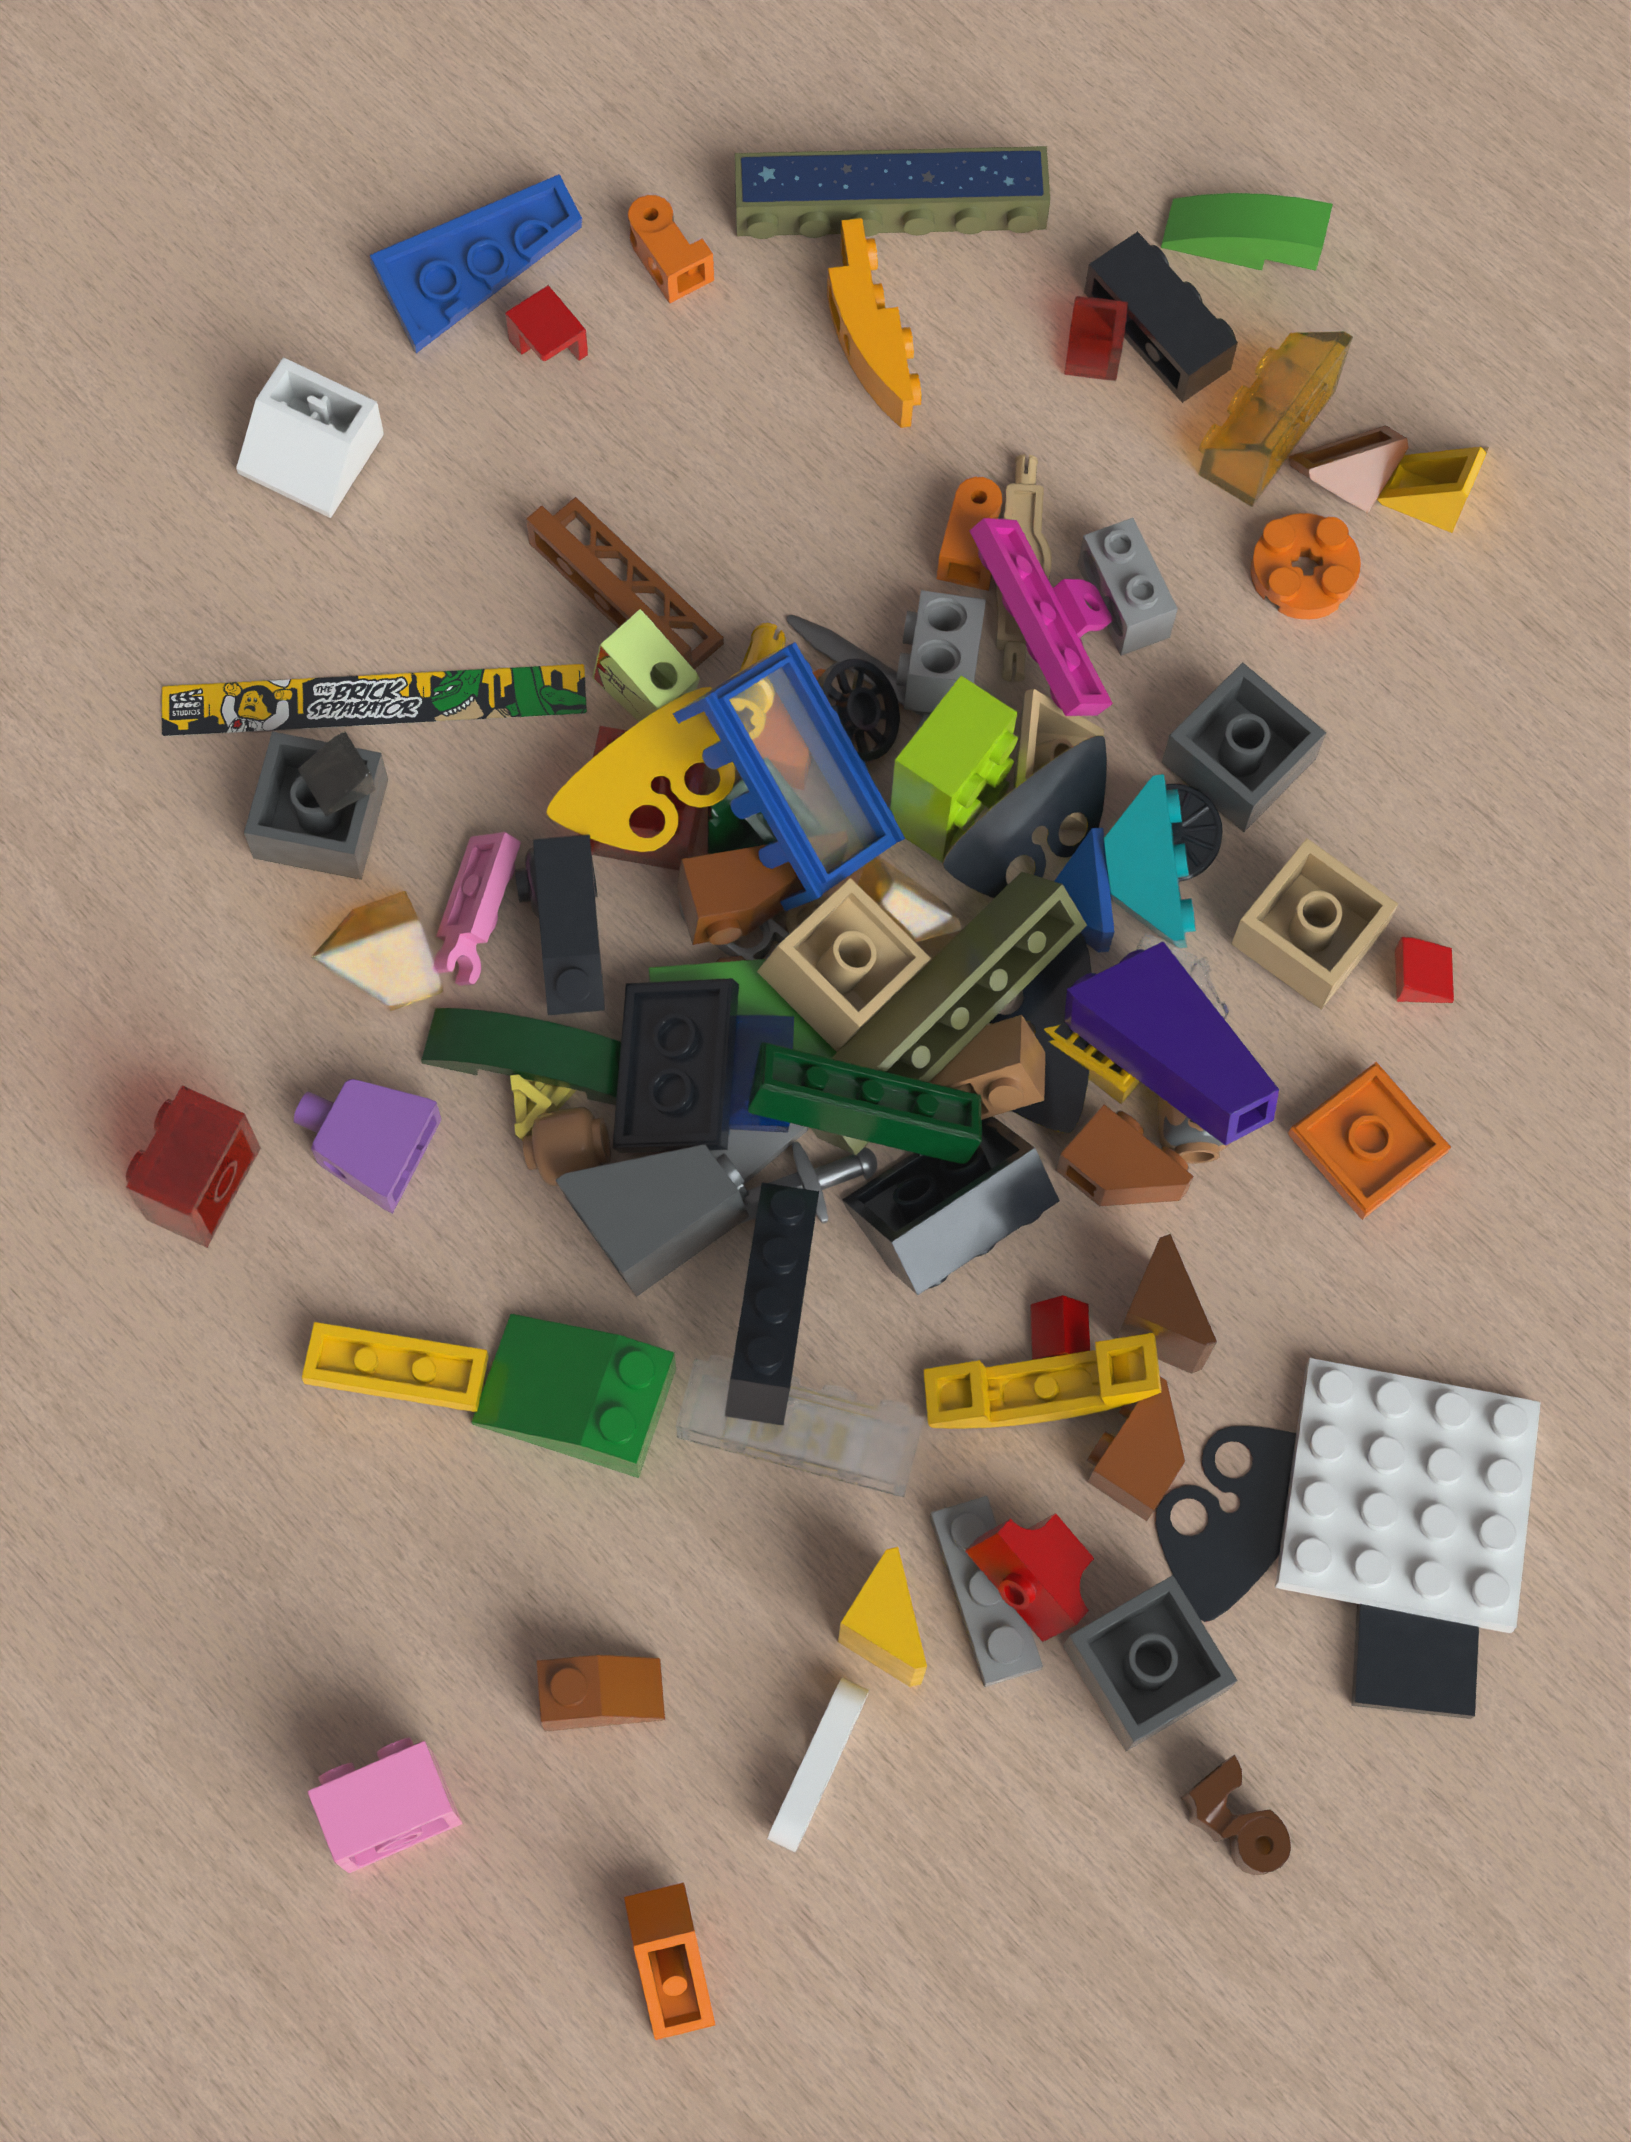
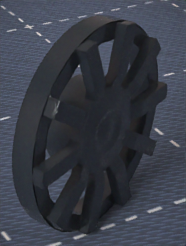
[817,659,900,762]

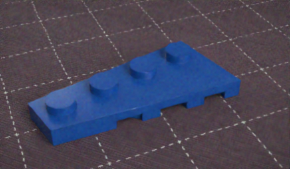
[370,174,582,353]

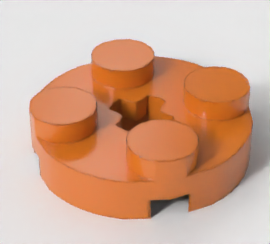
[1250,513,1361,620]

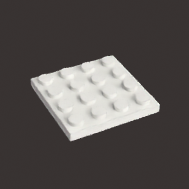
[1275,1358,1541,1633]

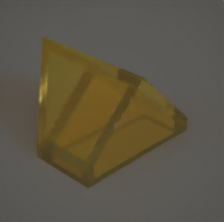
[858,856,961,942]
[311,891,444,1011]

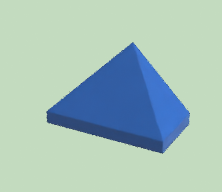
[1054,828,1115,953]

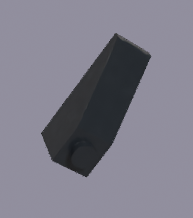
[533,834,605,1015]

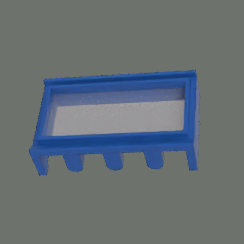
[673,642,905,912]

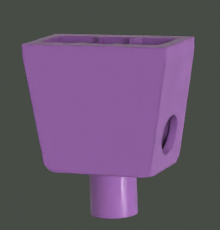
[294,1079,442,1214]

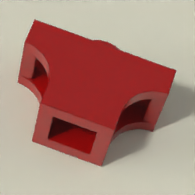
[965,1513,1094,1642]

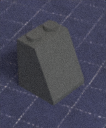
[555,1144,749,1297]

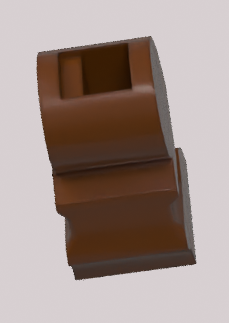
[1181,1755,1291,1875]

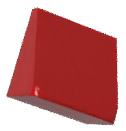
[1395,937,1454,1003]

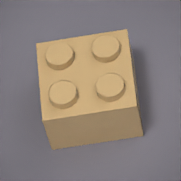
[1231,838,1398,1010]

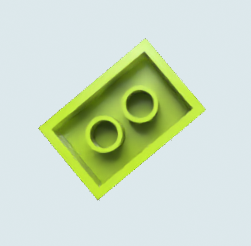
[890,675,1018,863]

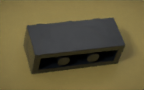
[1084,231,1238,403]

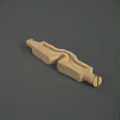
[995,454,1052,682]

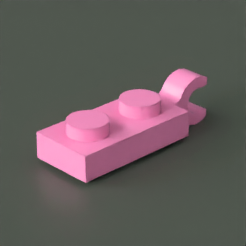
[433,832,521,986]

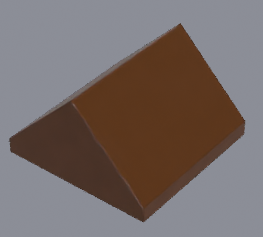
[1117,1234,1217,1374]

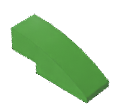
[1161,193,1333,271]

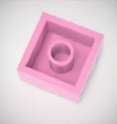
[307,1738,463,1873]

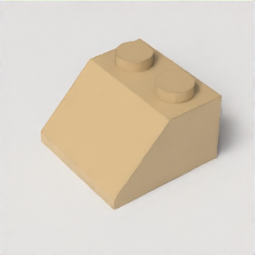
[757,878,931,1052]

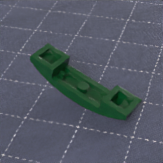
[421,1008,621,1105]

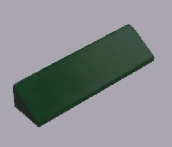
[748,1042,982,1164]

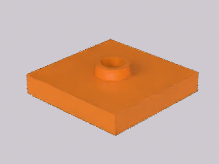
[1288,1062,1451,1220]

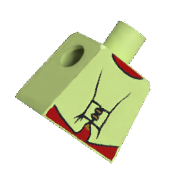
[592,609,700,722]

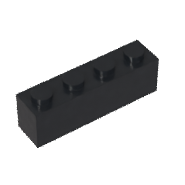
[725,1182,819,1426]

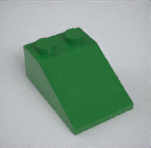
[472,1314,676,1478]

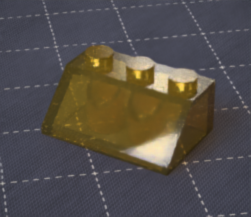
[1198,331,1353,507]

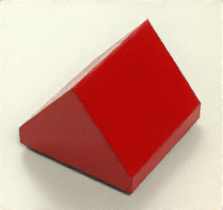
[1030,1295,1090,1360]

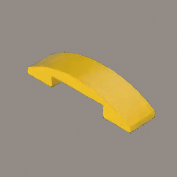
[923,1333,1161,1429]

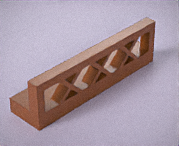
[526,497,724,670]

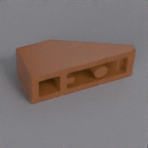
[676,832,847,945]

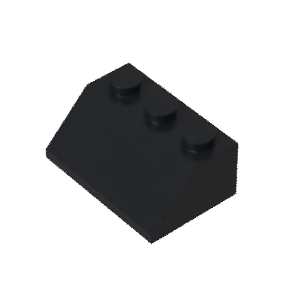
[842,1116,1060,1295]

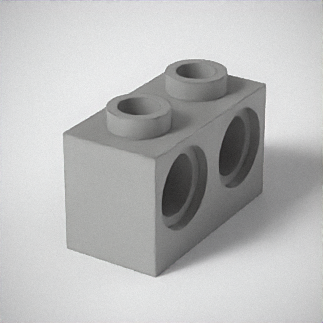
[1077,518,1178,656]
[896,590,986,713]

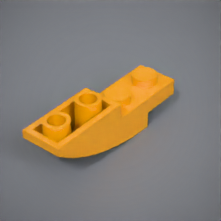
[827,218,921,428]

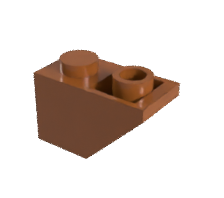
[1055,1104,1194,1206]
[1087,1376,1185,1521]

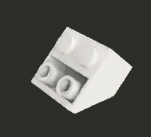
[236,357,384,518]

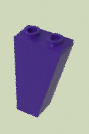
[1064,941,1279,1146]

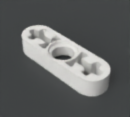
[768,1677,870,1852]

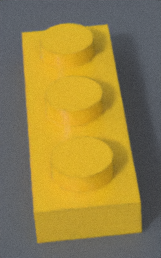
[302,1322,489,1412]

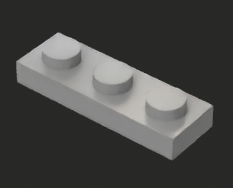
[930,1496,1043,1687]

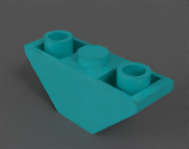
[1104,774,1196,949]

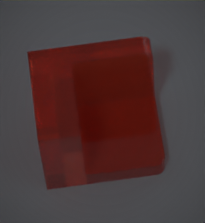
[1064,296,1128,381]

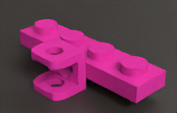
[969,518,1113,716]

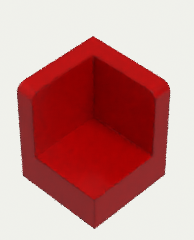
[505,285,588,361]

